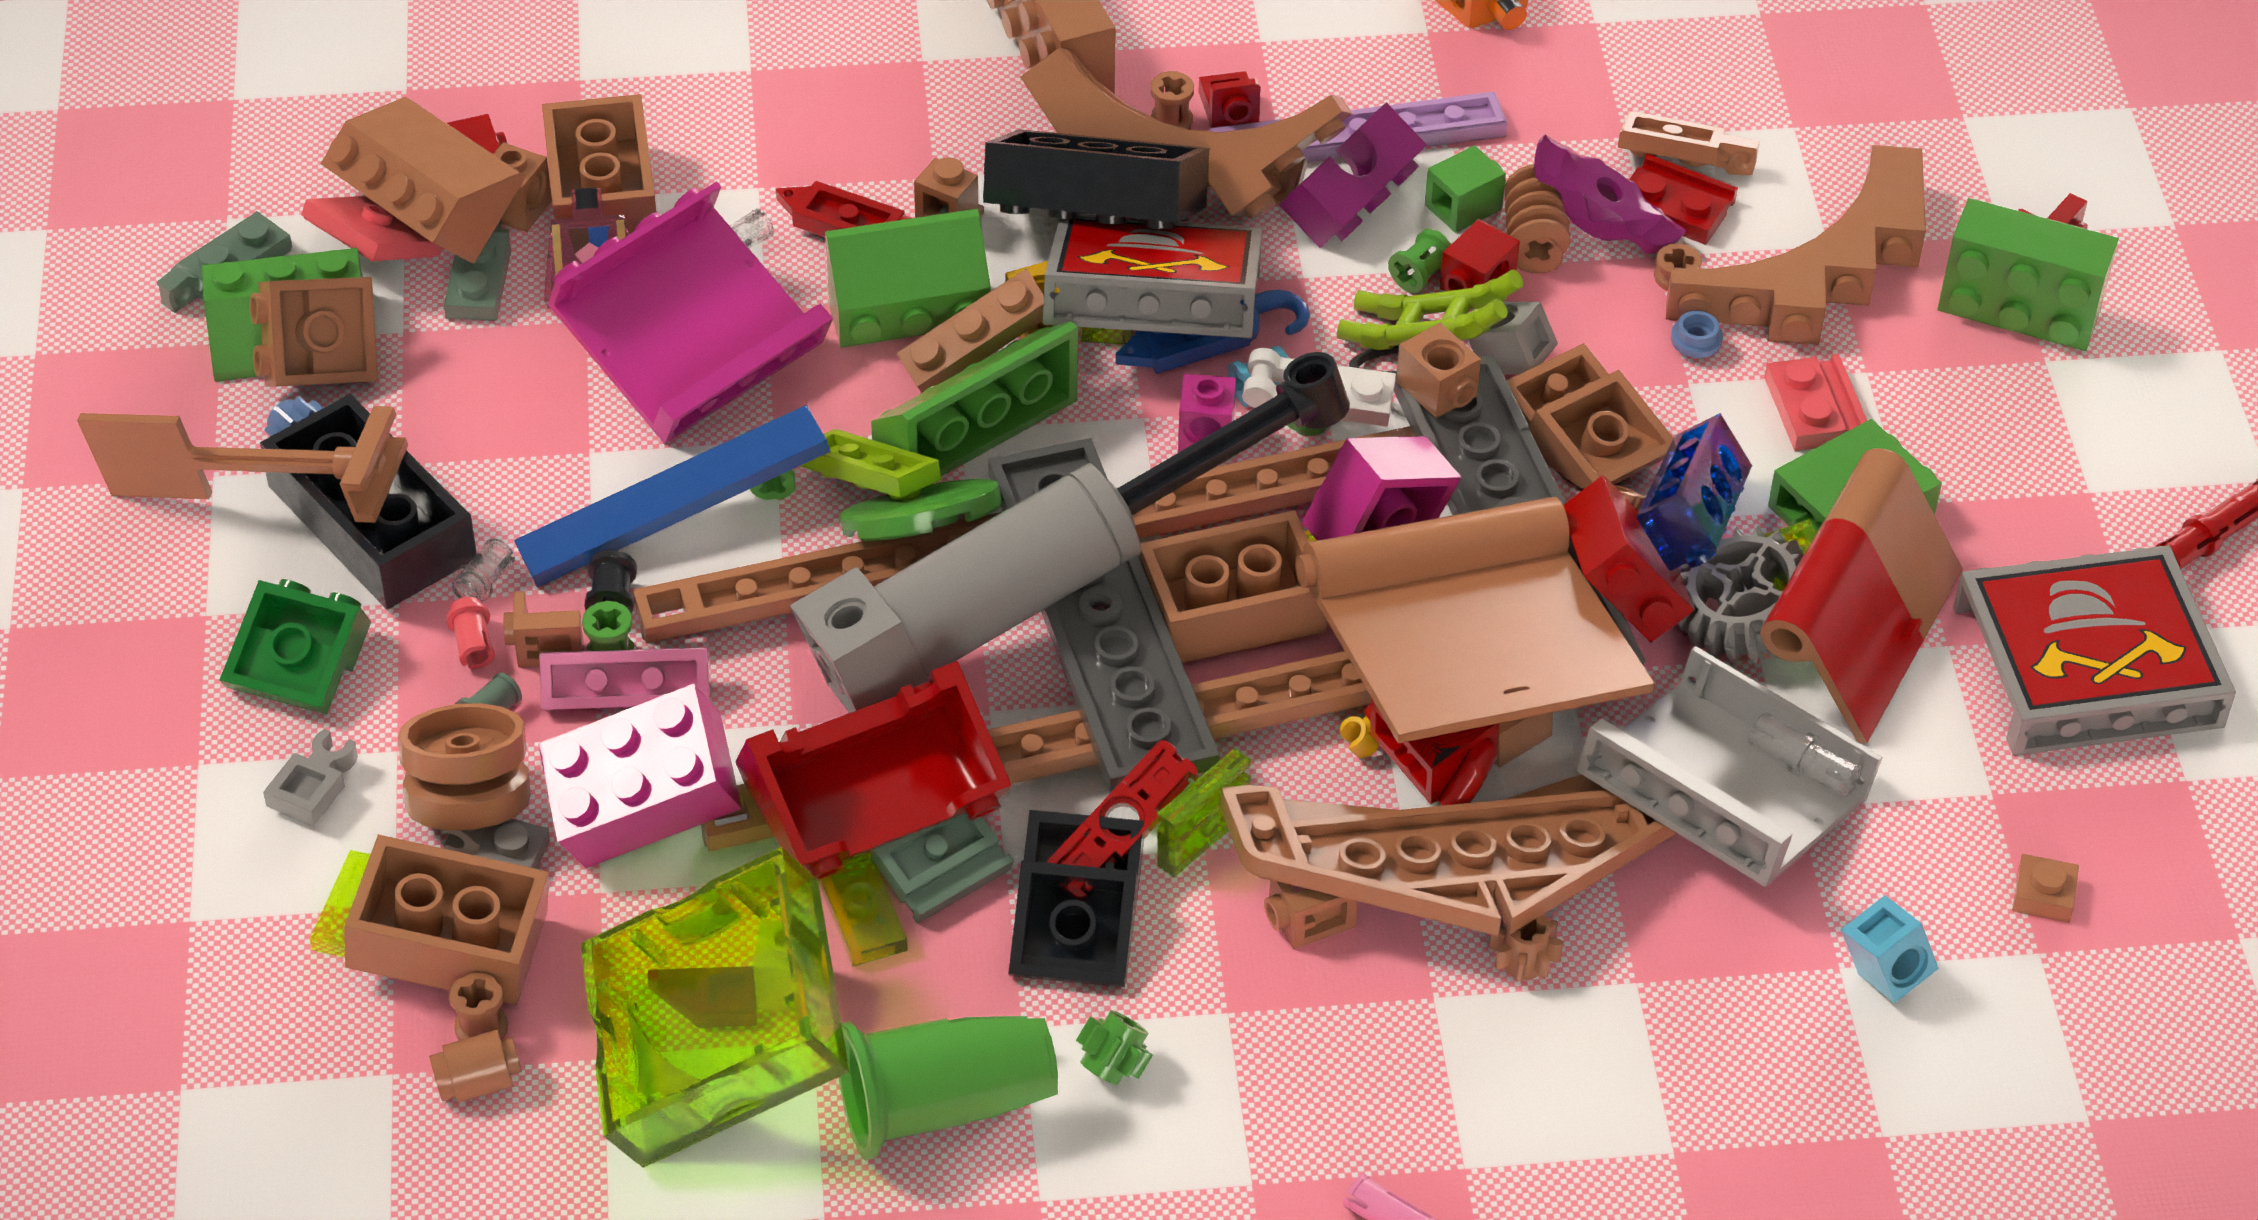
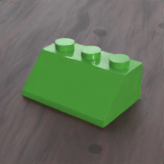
[825,209,991,348]
[202,248,363,382]

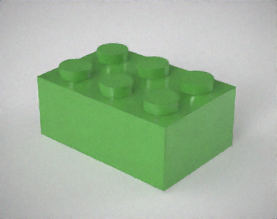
[1937,197,2119,351]

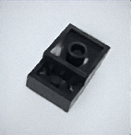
[1008,810,1144,987]

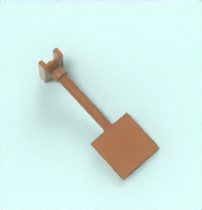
[77,406,408,523]

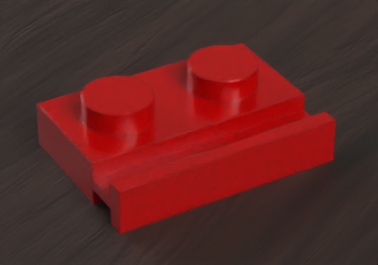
[1629,154,1738,245]

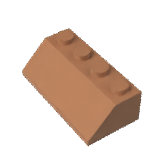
[320,97,526,264]

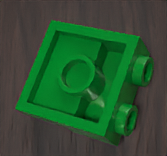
[219,579,371,715]

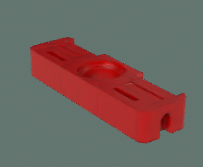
[1047,740,1198,902]

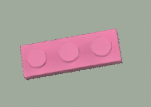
[539,647,710,710]

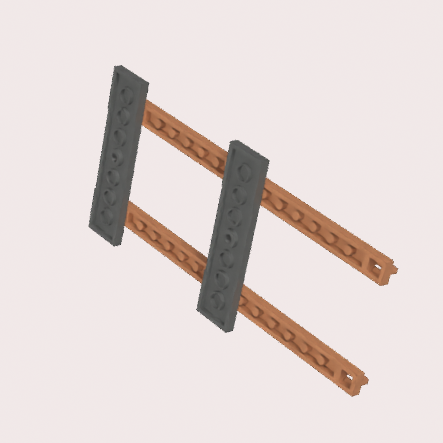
[633,354,1645,852]

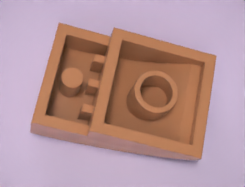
[1507,343,1681,489]

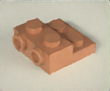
[250,277,378,387]

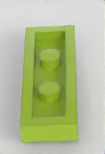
[800,429,941,500]

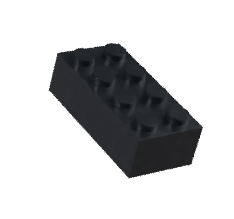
[983,129,1210,229]
[260,394,478,610]

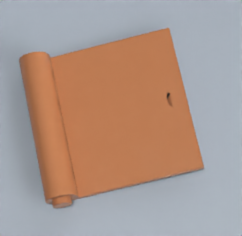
[1296,497,1655,743]

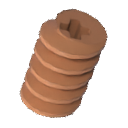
[1504,164,1570,273]

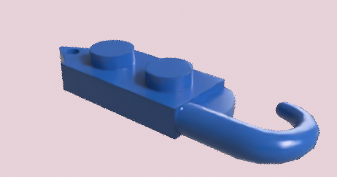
[1115,289,1310,374]

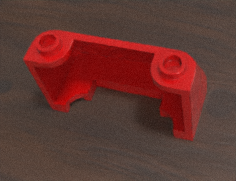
[735,661,1012,881]

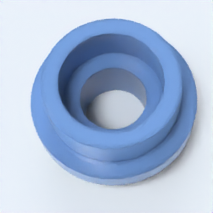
[1671,311,1723,358]

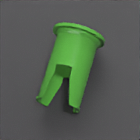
[836,1016,1058,1161]

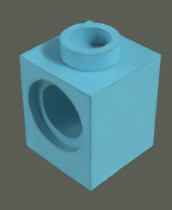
[1840,895,1939,1003]

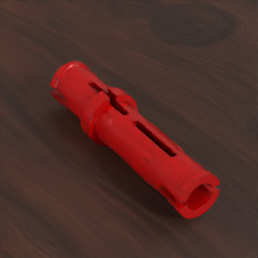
[2155,478,2258,570]

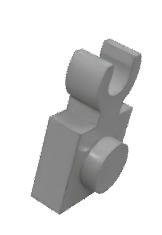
[263,729,358,826]

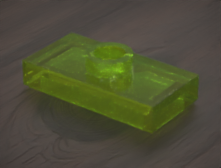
[817,852,908,967]

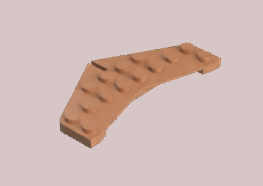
[1219,774,1676,936]

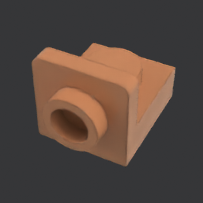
[503,591,584,667]
[1264,880,1358,949]

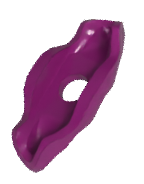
[1534,134,1686,254]

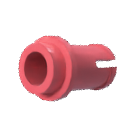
[446,597,495,669]

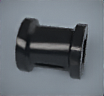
[584,550,637,614]

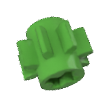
[1075,1010,1154,1085]

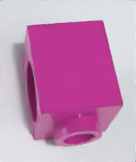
[1178,374,1236,453]

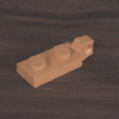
[1617,111,1760,175]

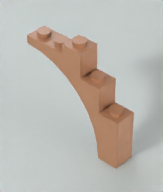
[1020,48,1353,219]
[1666,145,1926,345]

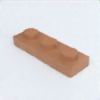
[897,268,1044,393]

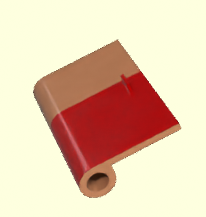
[1760,448,1963,744]

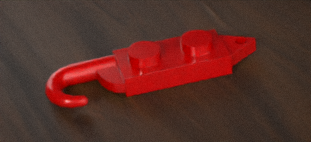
[775,180,912,237]

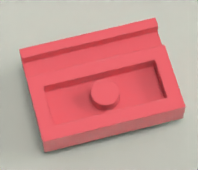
[1764,354,1867,451]

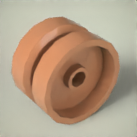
[398,703,531,831]

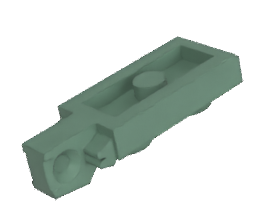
[157,211,293,313]
[444,221,511,320]

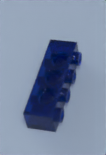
[1636,413,1752,572]

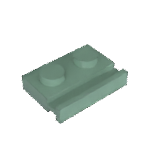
[871,813,1014,924]

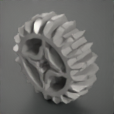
[1678,525,1804,665]

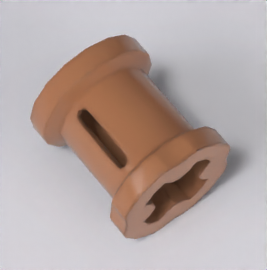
[1150,71,1194,130]
[449,972,508,1041]

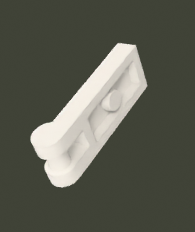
[1242,348,1396,427]

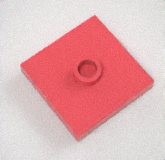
[301,196,443,262]

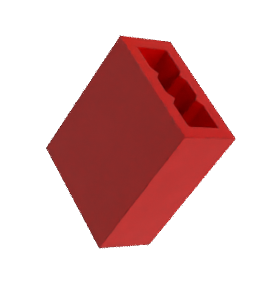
[1563,475,1694,643]

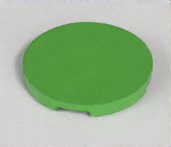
[839,479,1002,541]

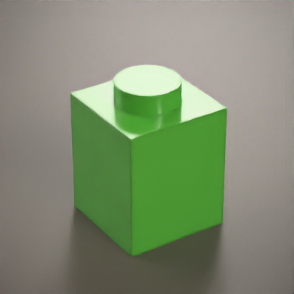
[1425,145,1506,233]

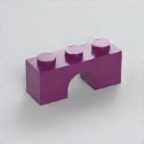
[1279,102,1427,248]

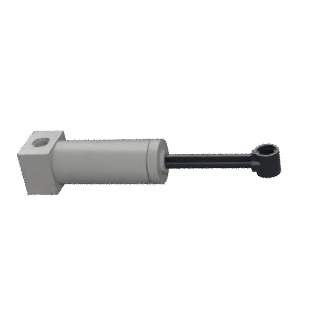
[789,352,1350,713]

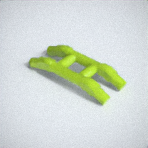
[1337,270,1523,350]

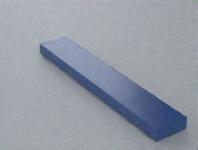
[514,405,831,588]

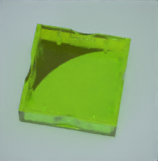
[581,846,850,1168]

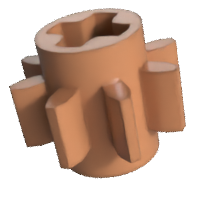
[1489,915,1564,982]

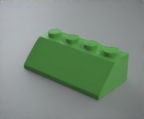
[871,321,1078,477]

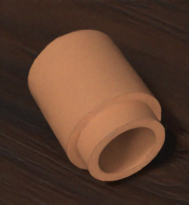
[429,1029,522,1103]

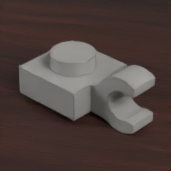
[442,819,550,869]

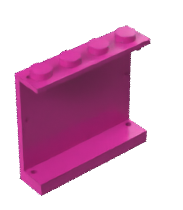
[548,181,833,444]

